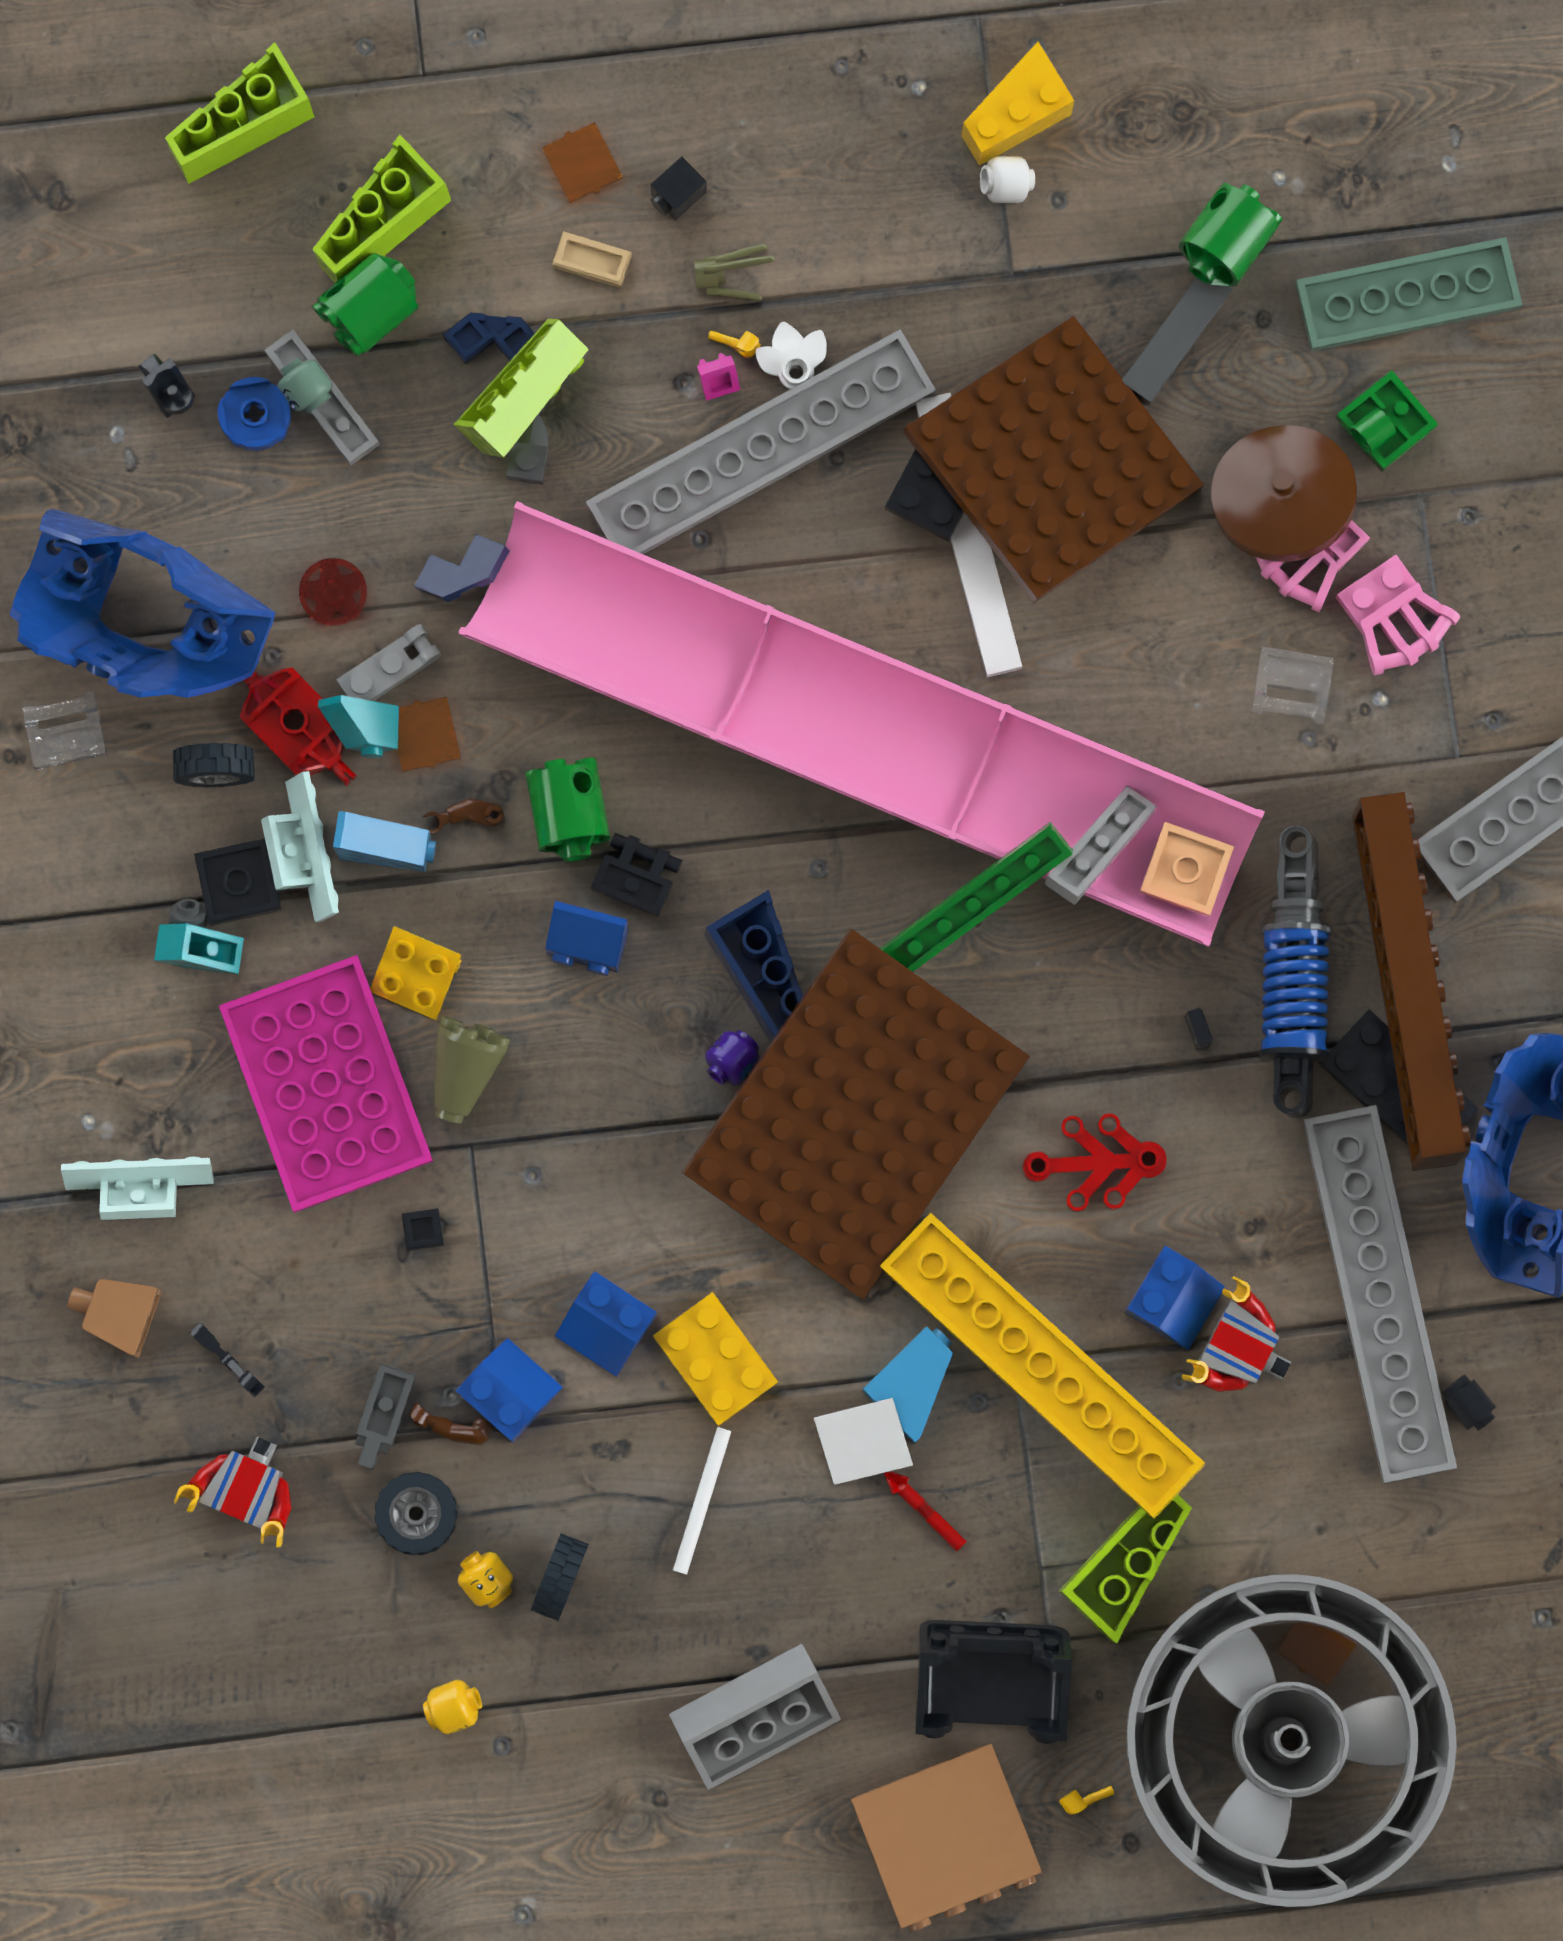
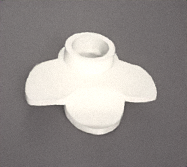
[756,322,827,389]

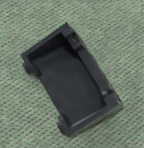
[915,1620,1072,1744]

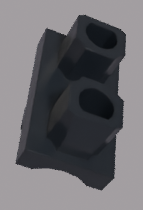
[138,354,195,418]

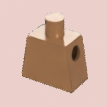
[67,1279,162,1358]

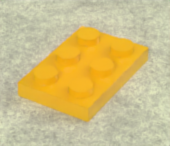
[653,1292,778,1427]

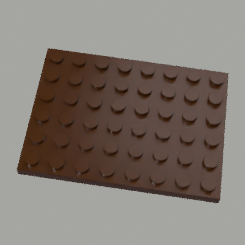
[681,929,1030,1300]

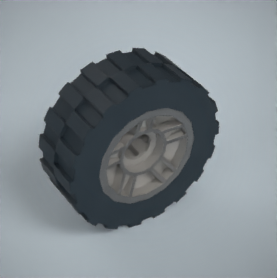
[173,743,255,787]
[374,1472,458,1555]
[531,1533,589,1621]

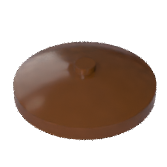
[1211,425,1357,562]

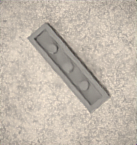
[264,329,380,466]
[1044,786,1157,905]

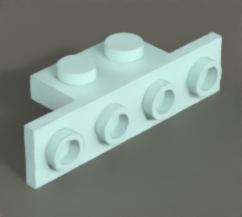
[261,771,339,922]
[61,1156,214,1220]

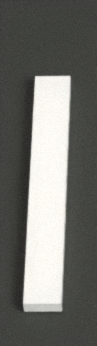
[915,393,1022,678]

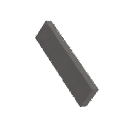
[1122,278,1233,405]

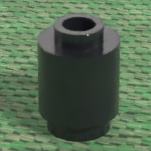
[1442,1374,1496,1431]

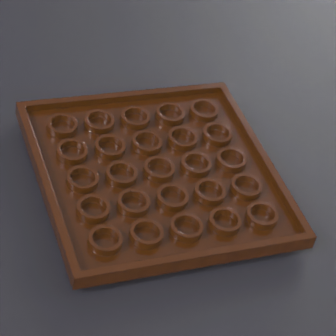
[903,316,1204,603]

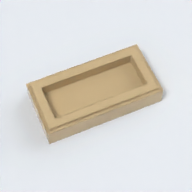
[552,231,632,289]

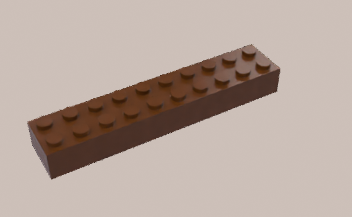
[1352,792,1471,1171]

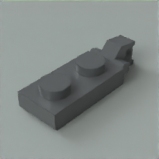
[355,1363,416,1470]

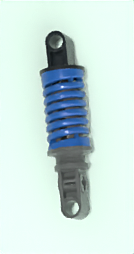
[1259,825,1332,1119]

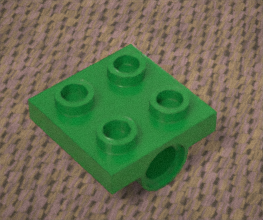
[1335,370,1438,472]

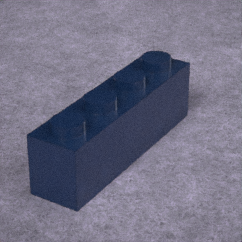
[704,890,803,1042]

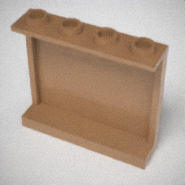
[850,1743,1042,1932]

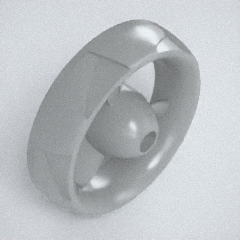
[1126,1574,1457,1907]

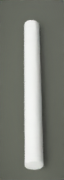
[673,1427,731,1575]

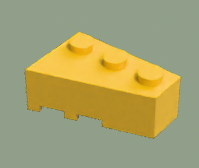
[962,41,1074,166]

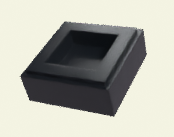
[1184,1008,1213,1051]
[402,1208,444,1251]

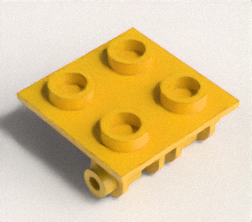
[370,926,462,1020]

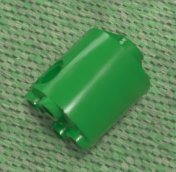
[1178,183,1283,287]
[312,253,419,357]
[525,757,610,862]

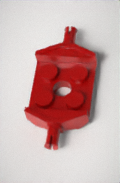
[240,667,357,786]

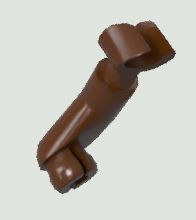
[422,798,504,834]
[410,1403,493,1445]

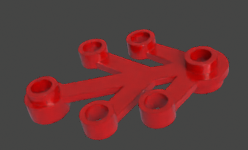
[1022,1113,1167,1212]

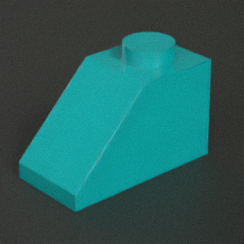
[318,695,399,758]
[154,923,244,974]

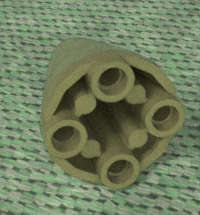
[433,1016,510,1124]

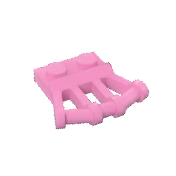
[1256,520,1370,613]
[1335,555,1460,676]

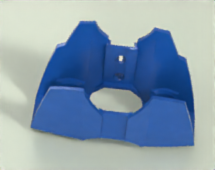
[9,508,276,698]
[1462,1033,1563,1298]

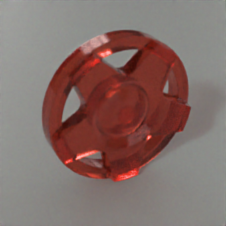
[299,558,367,626]

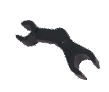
[189,1322,265,1398]

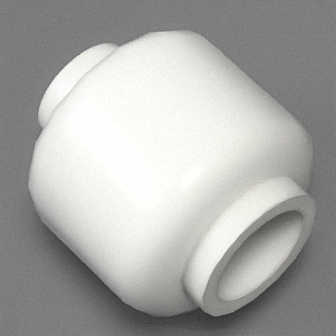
[980,156,1035,203]

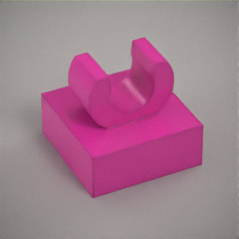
[697,353,740,401]

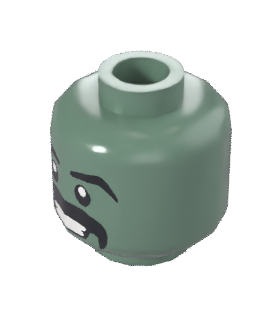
[278,358,332,414]

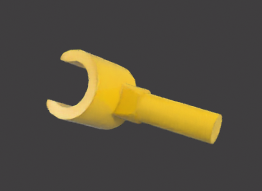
[708,330,761,358]
[1059,1786,1114,1815]

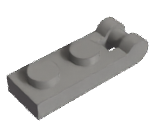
[336,624,442,701]

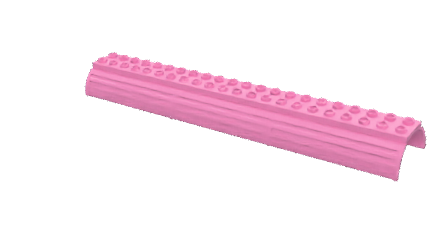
[458,501,1265,947]

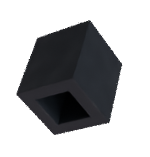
[650,156,707,221]

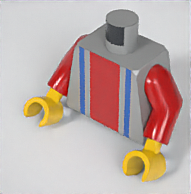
[1182,1276,1291,1392]
[174,1437,292,1548]

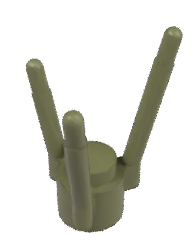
[694,244,775,301]

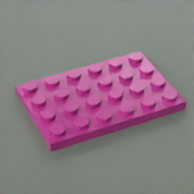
[219,955,434,1213]

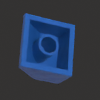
[545,901,629,976]
[1124,1246,1225,1351]
[555,1271,657,1377]
[456,1338,563,1443]

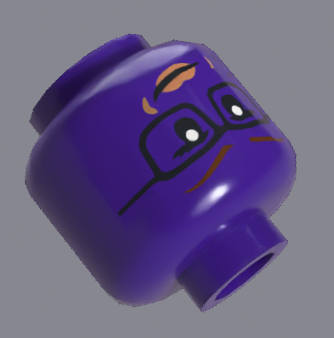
[705,1030,759,1085]

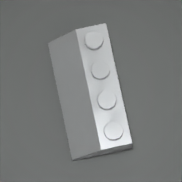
[669,1644,841,1790]

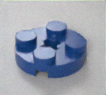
[218,377,291,451]

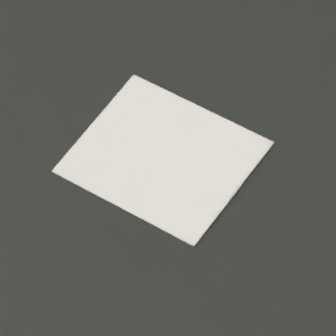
[814,1398,913,1485]

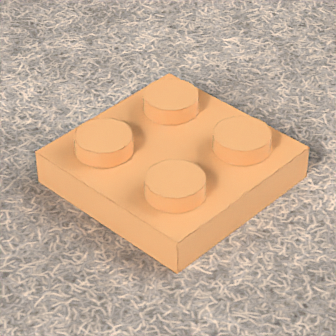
[1140,822,1234,917]

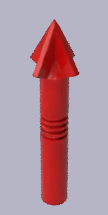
[884,1471,967,1552]

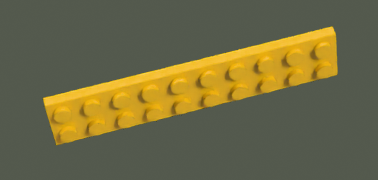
[880,1213,1205,1519]

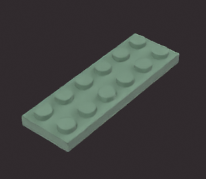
[1295,237,1523,352]

